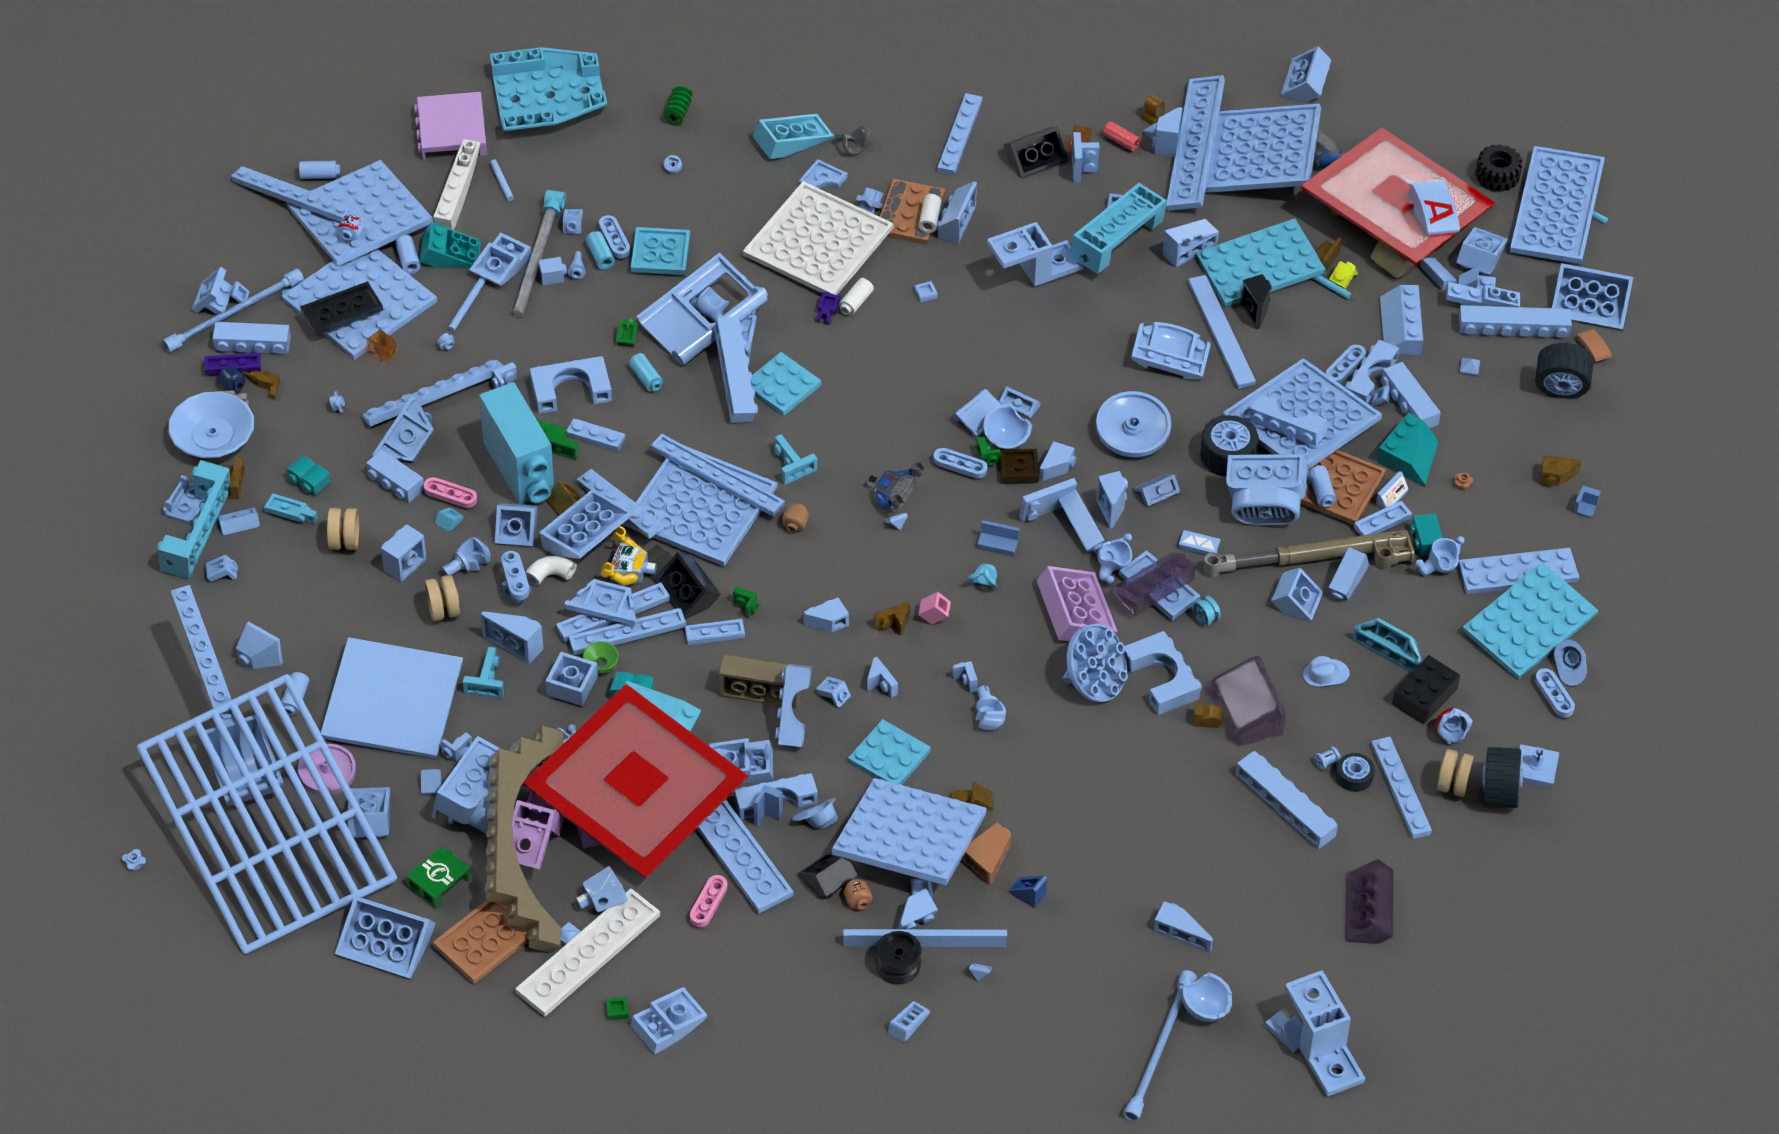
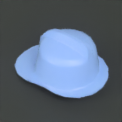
[1554,639,1587,686]
[1303,656,1350,687]
[792,798,838,829]

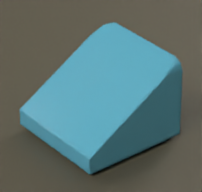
[435,508,464,532]

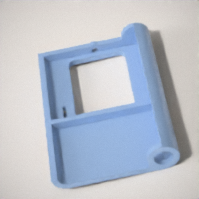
[636,252,768,365]

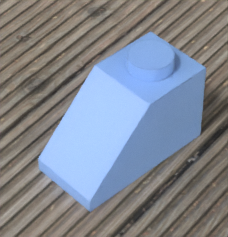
[1039,441,1076,481]

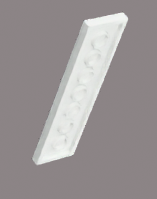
[515,889,660,1017]

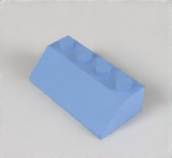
[1380,285,1423,355]

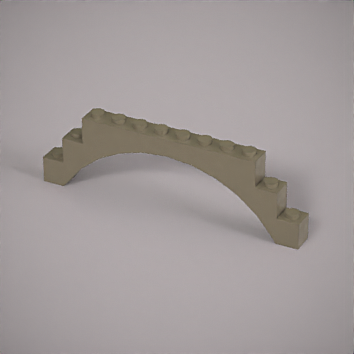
[485,726,564,953]

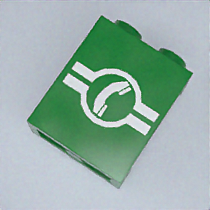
[406,846,471,909]

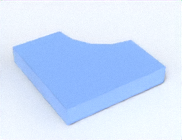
[798,159,848,188]

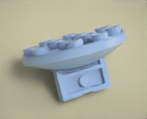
[1062,624,1128,702]

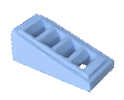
[888,1001,930,1042]

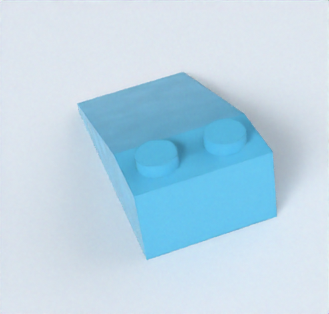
[753,114,834,159]
[626,681,701,731]

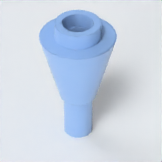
[568,251,586,279]

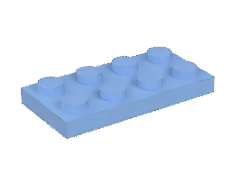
[1119,551,1200,621]

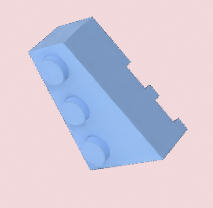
[1162,219,1219,268]

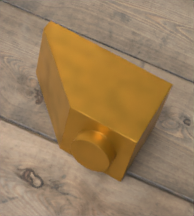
[1540,455,1581,486]

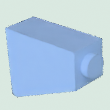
[1329,547,1369,600]

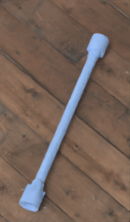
[162,268,304,353]
[1123,970,1197,1122]

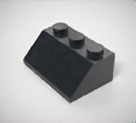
[1003,126,1068,178]
[655,552,721,619]

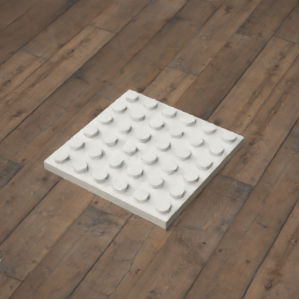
[743,181,894,295]

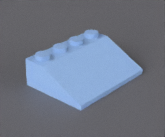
[1552,263,1633,330]
[539,489,633,559]
[335,896,436,979]

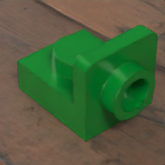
[616,319,639,346]
[977,436,1001,466]
[733,586,759,618]

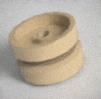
[327,508,359,550]
[424,575,460,622]
[1437,749,1475,797]

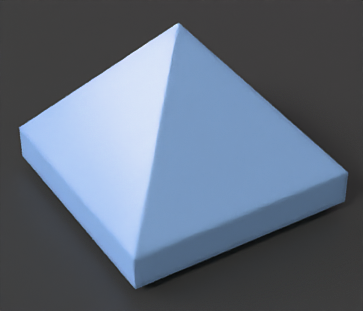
[231,281,250,303]
[1460,358,1480,376]
[1371,385,1390,406]
[884,513,908,530]
[969,963,992,981]

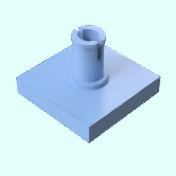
[1519,744,1559,788]

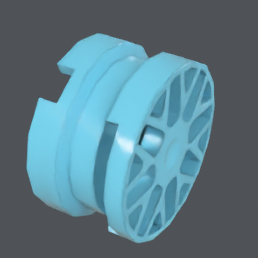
[1192,595,1221,626]

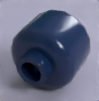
[218,367,246,394]

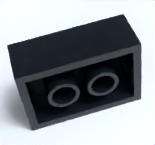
[1392,655,1460,725]

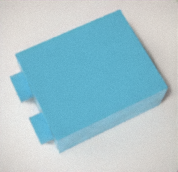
[479,382,554,505]

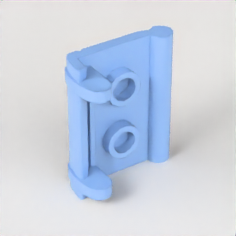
[952,389,1001,440]
[162,475,206,525]

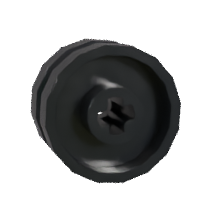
[876,931,922,984]

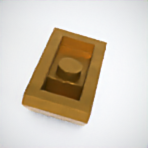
[874,601,910,635]
[952,782,993,810]

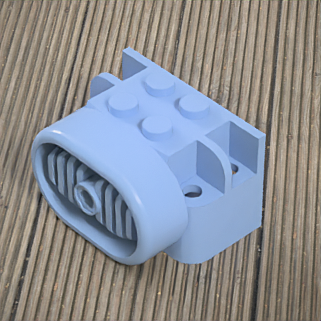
[1226,454,1310,525]
[431,736,522,834]

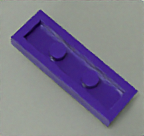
[204,353,261,375]

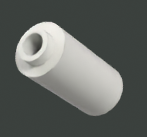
[918,194,942,233]
[839,278,874,315]

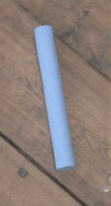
[490,159,514,201]

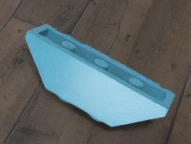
[1352,618,1422,672]

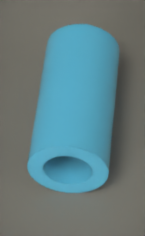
[586,231,615,270]
[629,353,663,392]

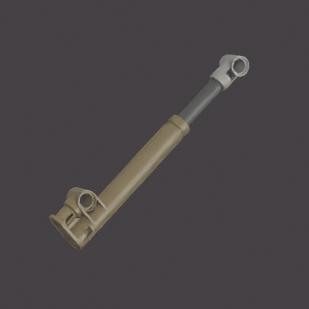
[1203,530,1415,578]

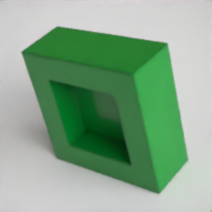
[606,997,629,1020]

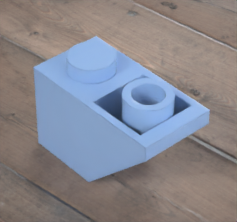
[804,598,849,633]
[897,889,938,929]

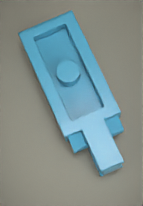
[264,493,318,524]

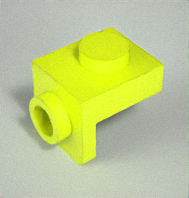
[1329,261,1359,289]

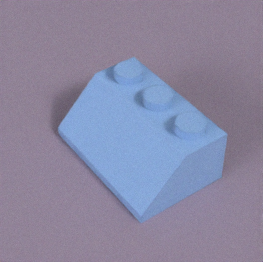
[1281,46,1331,102]
[936,182,977,244]

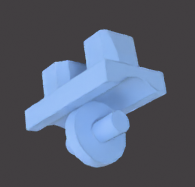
[856,187,884,214]

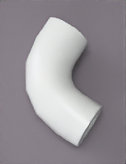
[525,556,577,586]

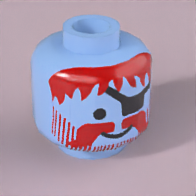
[337,214,364,241]

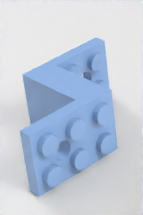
[987,222,1083,287]
[1285,970,1365,1097]

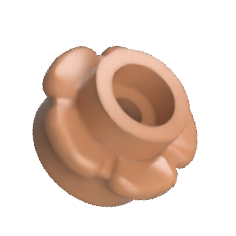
[1454,473,1473,490]

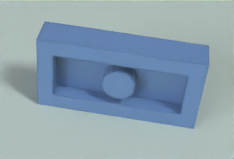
[1133,474,1181,506]
[977,520,1020,557]
[754,785,783,827]

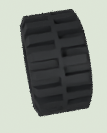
[1476,144,1523,191]

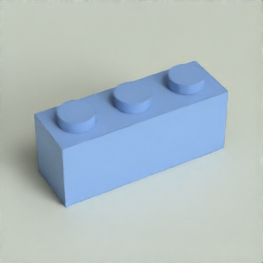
[366,450,424,503]

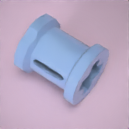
[1315,746,1341,770]

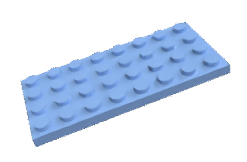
[1510,146,1605,264]

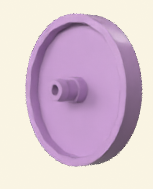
[298,744,356,795]

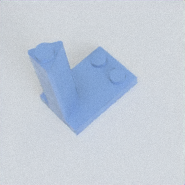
[1019,478,1105,554]

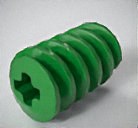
[663,85,693,125]

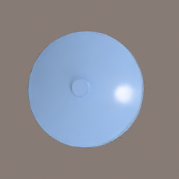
[1096,391,1171,457]

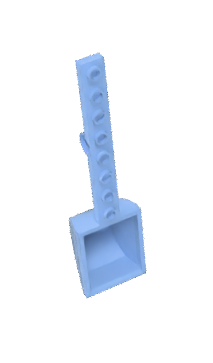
[171,585,284,806]

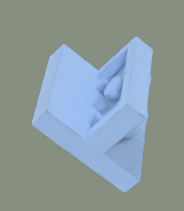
[1072,132,1100,183]
[191,267,234,315]

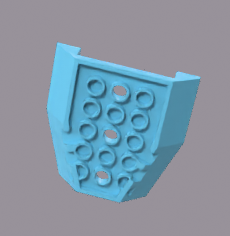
[490,47,607,131]

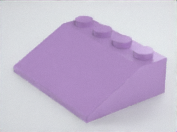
[1036,566,1118,641]

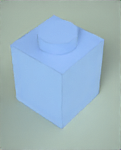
[539,257,567,285]

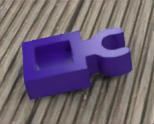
[817,292,841,325]

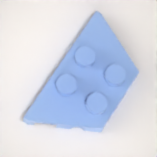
[372,395,435,462]
[564,579,636,626]

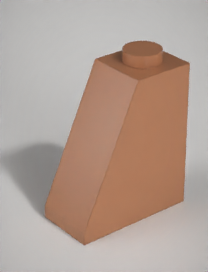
[962,822,1011,885]

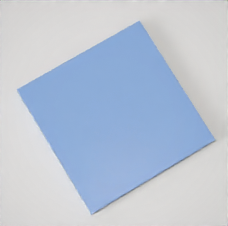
[321,637,463,759]

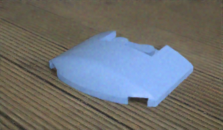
[1131,322,1211,379]

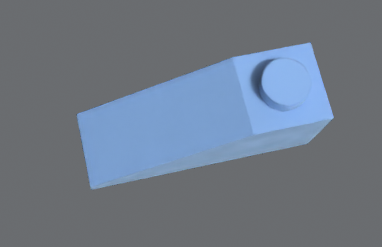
[1154,901,1213,952]

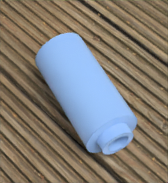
[299,161,340,179]
[395,235,421,274]
[1309,466,1336,507]
[281,672,310,716]

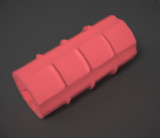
[1103,121,1141,152]

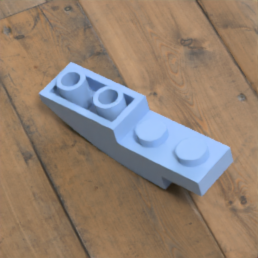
[1446,282,1520,307]

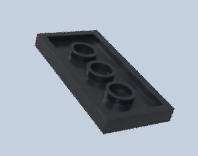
[300,281,383,336]

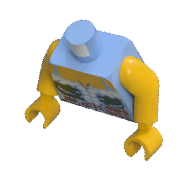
[601,526,657,586]

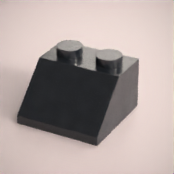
[1240,274,1272,330]
[797,852,857,897]

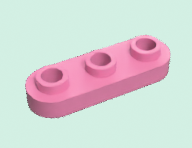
[424,477,477,508]
[690,875,727,927]

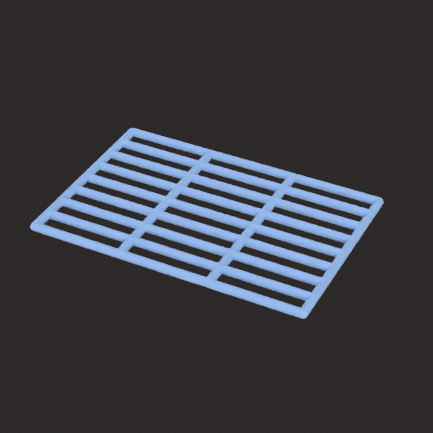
[137,674,397,954]

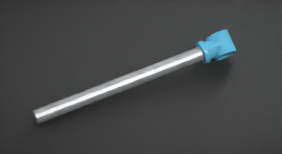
[512,189,566,318]

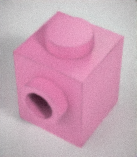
[918,592,951,625]

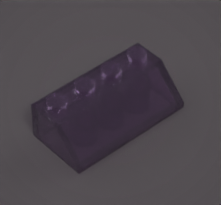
[1111,553,1196,615]
[1346,859,1393,944]

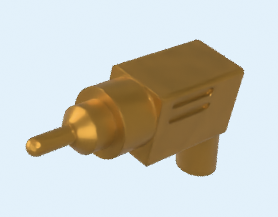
[242,370,280,399]

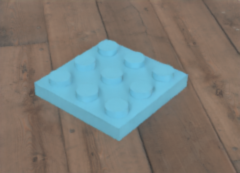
[631,227,690,275]
[751,352,822,416]
[848,719,931,785]

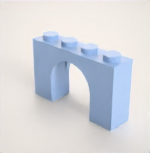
[530,356,612,414]
[1124,631,1202,715]

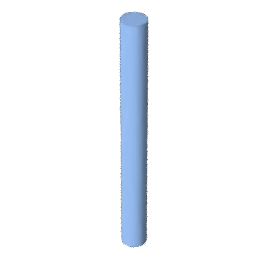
[448,277,486,332]

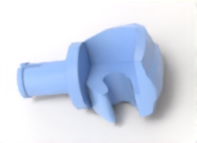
[442,537,491,576]
[975,685,1006,730]

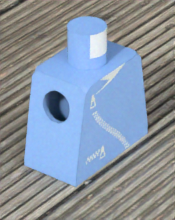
[576,866,628,912]

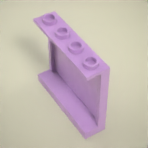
[414,92,487,160]

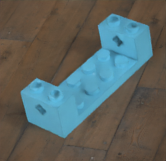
[1069,183,1167,274]
[157,460,230,579]

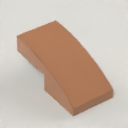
[1577,329,1612,362]

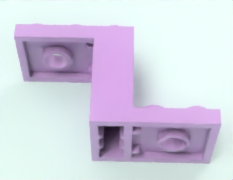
[512,767,565,870]

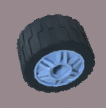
[1535,342,1594,399]
[1200,415,1259,477]
[1482,747,1523,808]

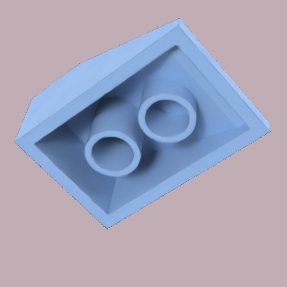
[1456,227,1508,275]
[481,611,543,664]
[347,787,391,838]

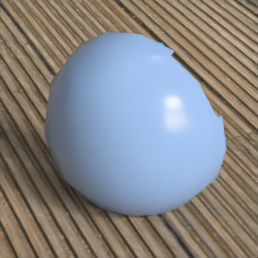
[983,404,1032,450]
[1182,973,1232,1022]

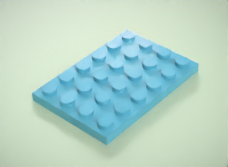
[1196,219,1325,308]
[1462,562,1599,680]

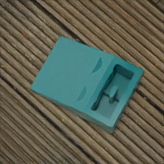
[420,222,481,268]

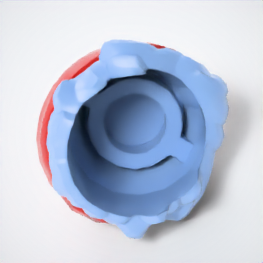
[1435,708,1473,744]

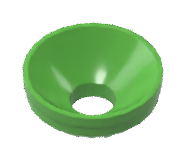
[583,641,619,673]

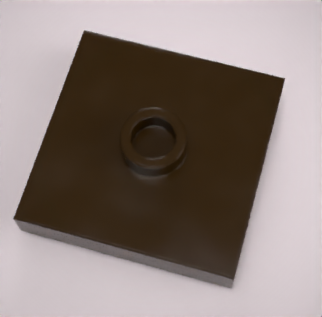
[1000,449,1039,483]

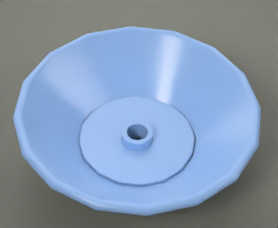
[168,392,254,458]

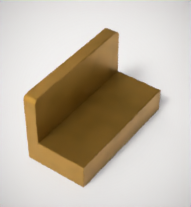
[1316,237,1343,275]
[226,458,245,499]
[546,481,582,515]

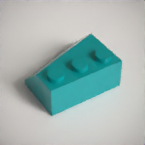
[1377,413,1438,487]

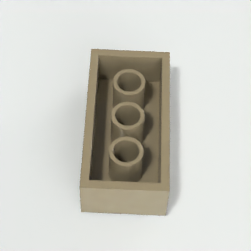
[719,655,801,709]

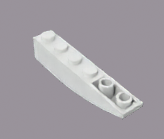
[433,139,481,230]

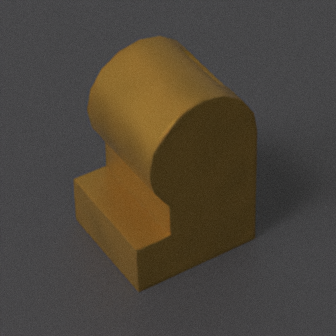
[1141,94,1165,125]
[1193,701,1223,728]

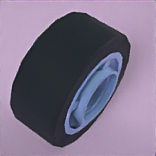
[1336,753,1375,792]

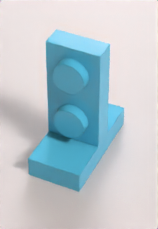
[774,434,817,485]
[463,647,504,699]

